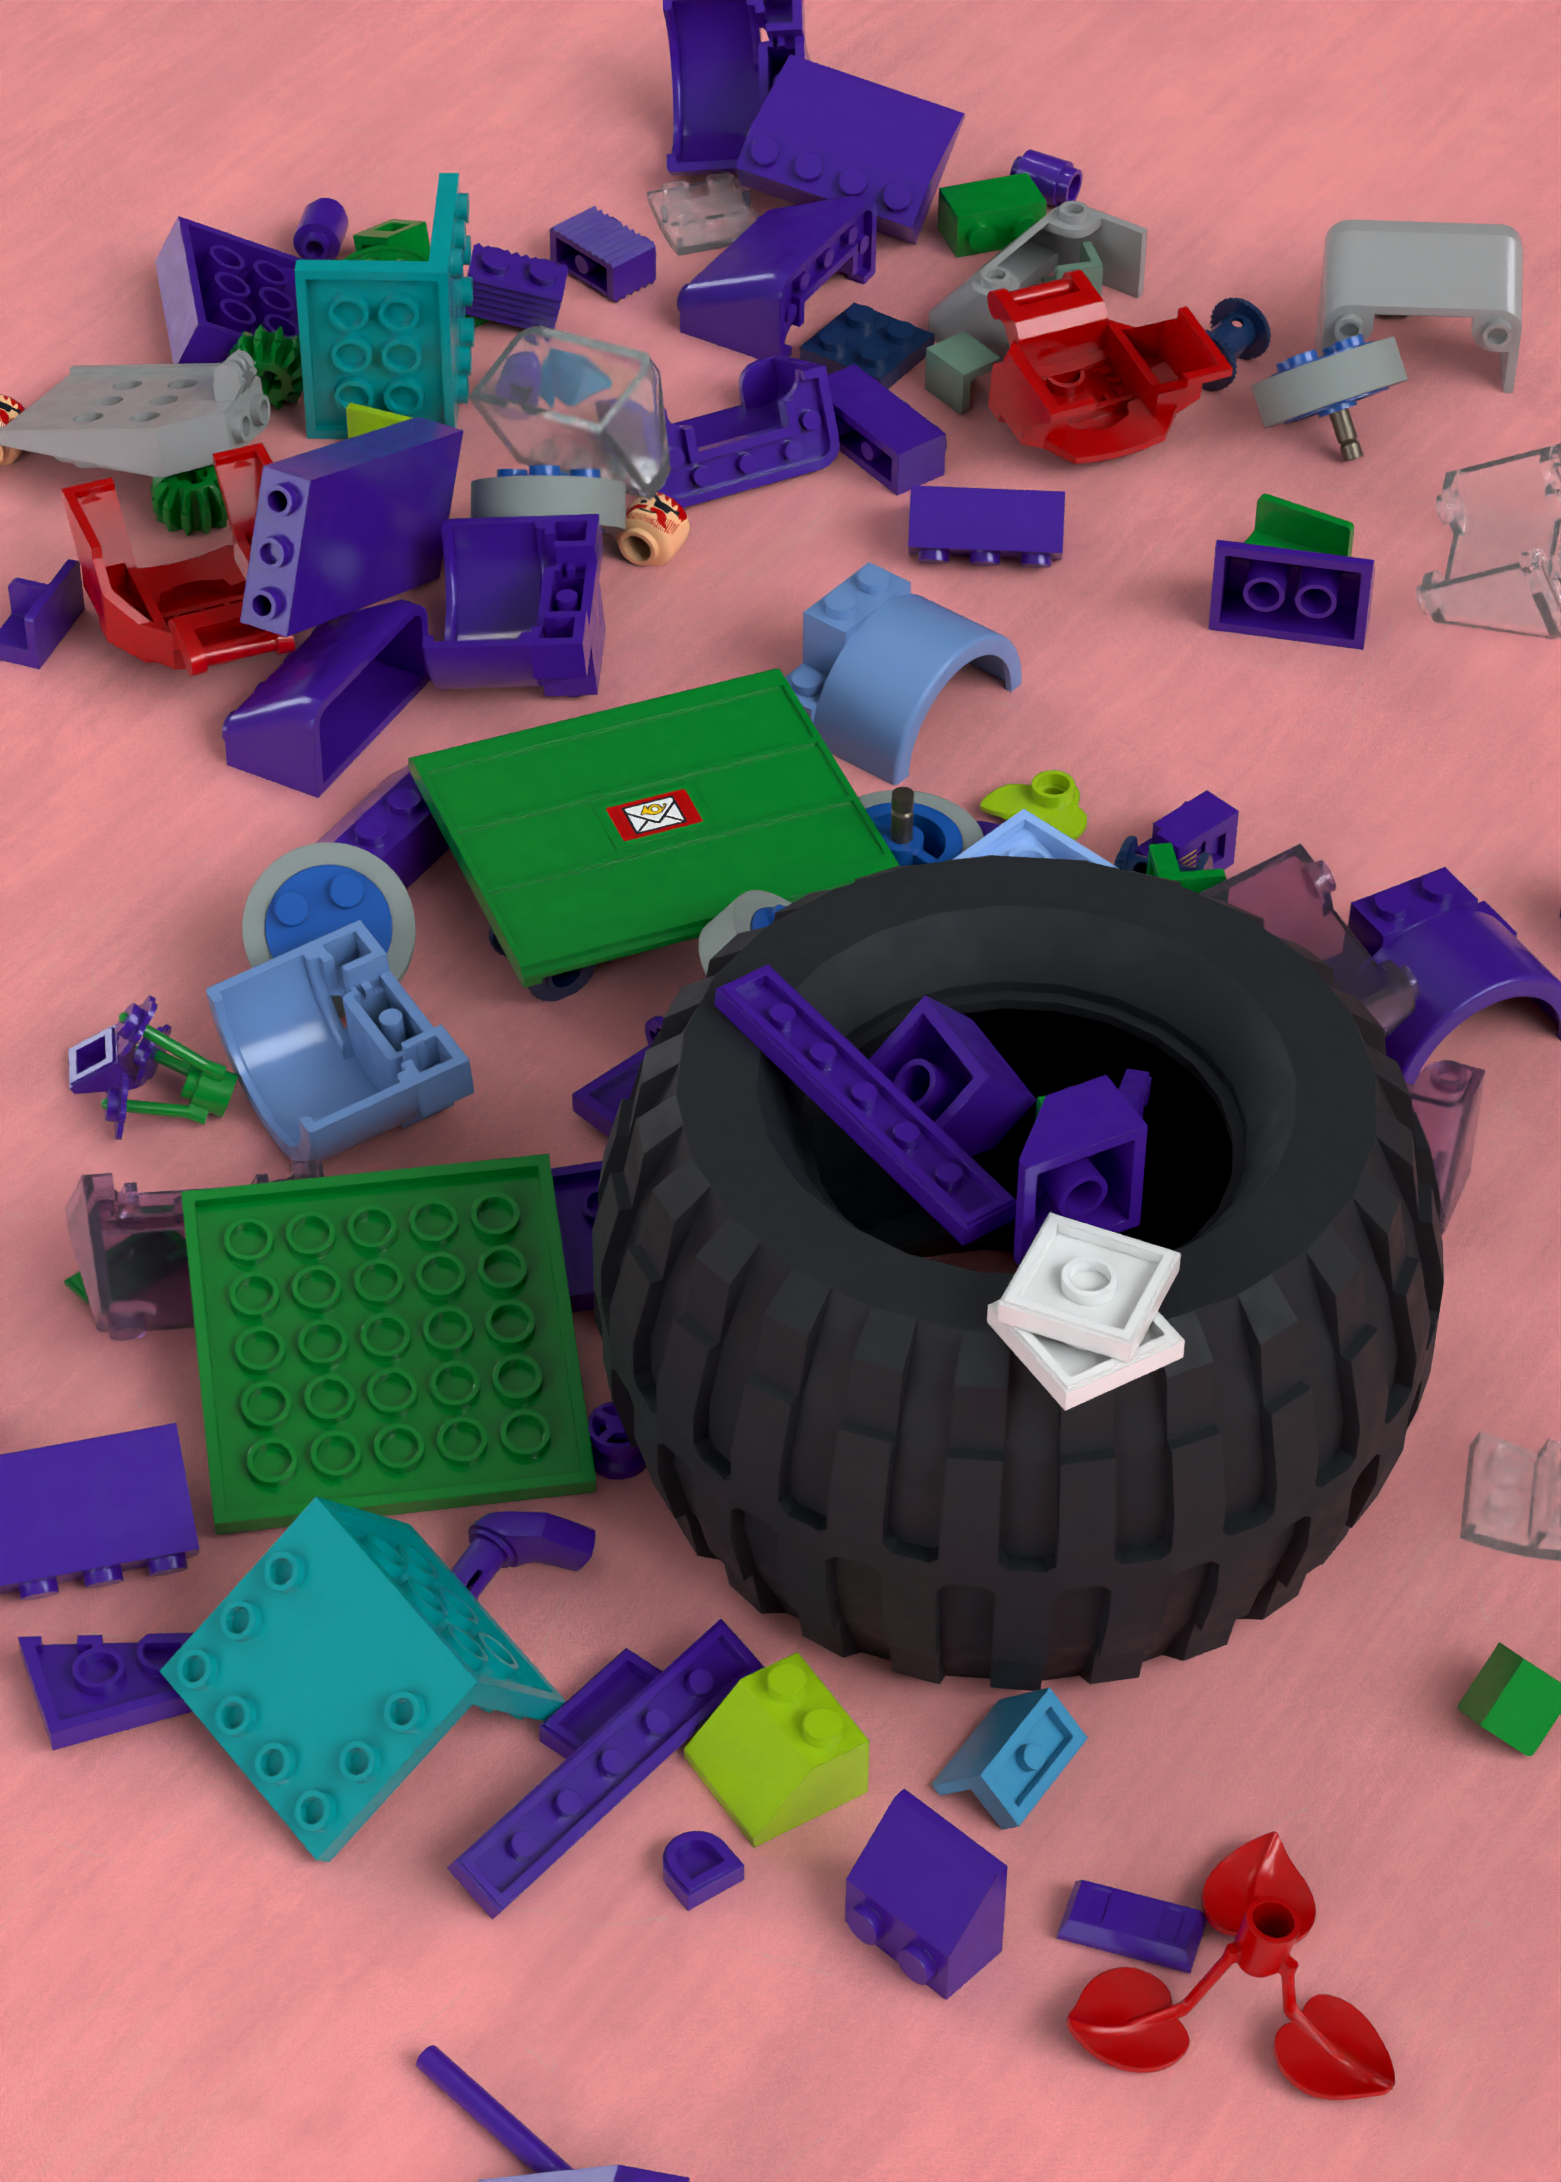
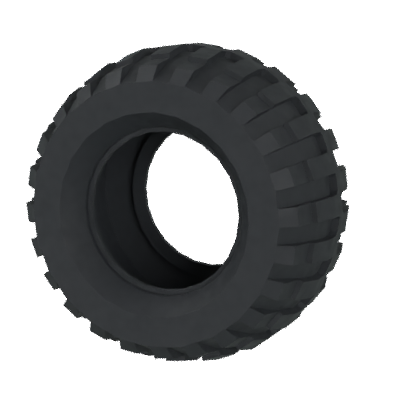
[592,855,1444,1691]

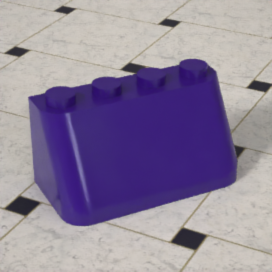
[222,599,430,798]
[0,1423,199,1600]

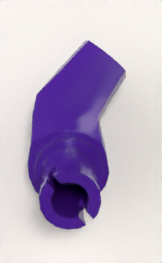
[451,1511,596,1600]

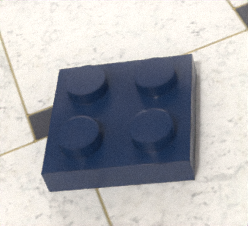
[800,302,935,389]

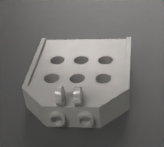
[0,348,271,477]

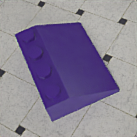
[735,54,965,245]
[155,216,305,364]

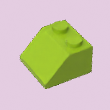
[684,1652,870,1848]

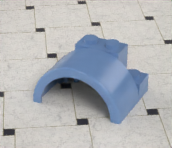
[785,562,1022,785]
[206,920,475,1167]

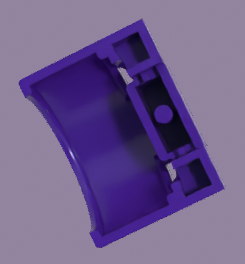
[663,0,810,176]
[422,514,606,697]
[1325,867,1561,1094]

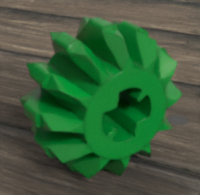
[229,324,303,410]
[151,464,228,536]

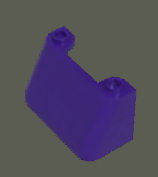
[677,195,877,359]
[599,354,840,507]

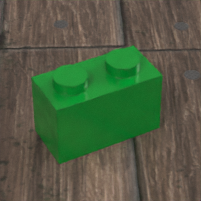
[937,173,1047,258]

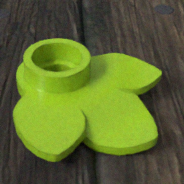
[980,770,1087,840]

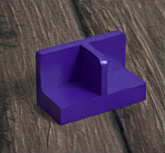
[0,559,85,669]

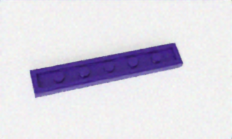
[714,964,1017,1246]
[447,1619,765,1919]

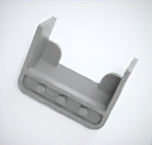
[928,201,1147,361]
[1315,220,1523,393]

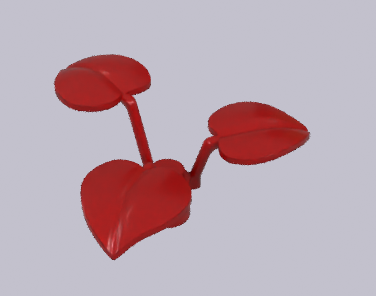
[1066,1831,1395,2100]

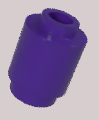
[1010,149,1082,207]
[293,198,349,260]

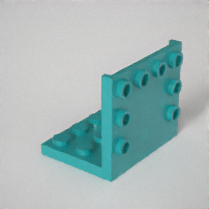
[295,173,475,439]
[160,1497,566,1862]

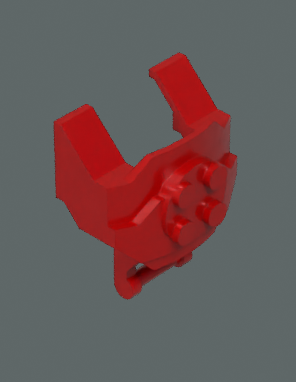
[987,269,1233,464]
[61,443,295,676]

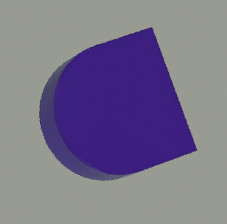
[663,1831,744,1911]

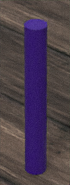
[416,2045,573,2173]

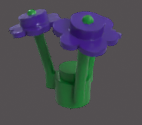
[101,995,238,1140]

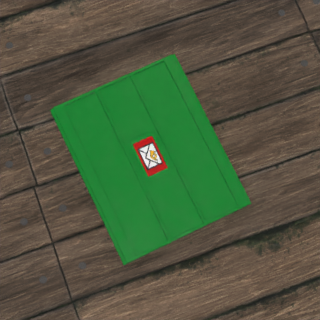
[408,668,900,988]

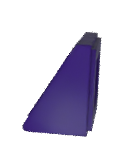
[68,1024,140,1094]

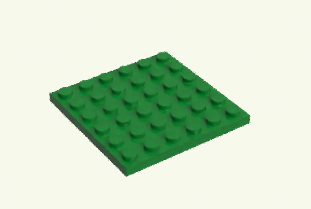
[181,1154,596,1535]

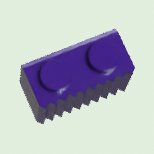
[549,206,656,302]
[465,243,568,335]

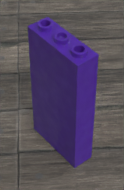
[240,417,464,637]

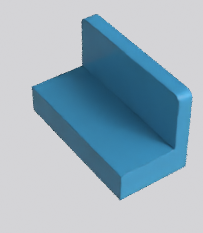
[932,1687,1088,1830]

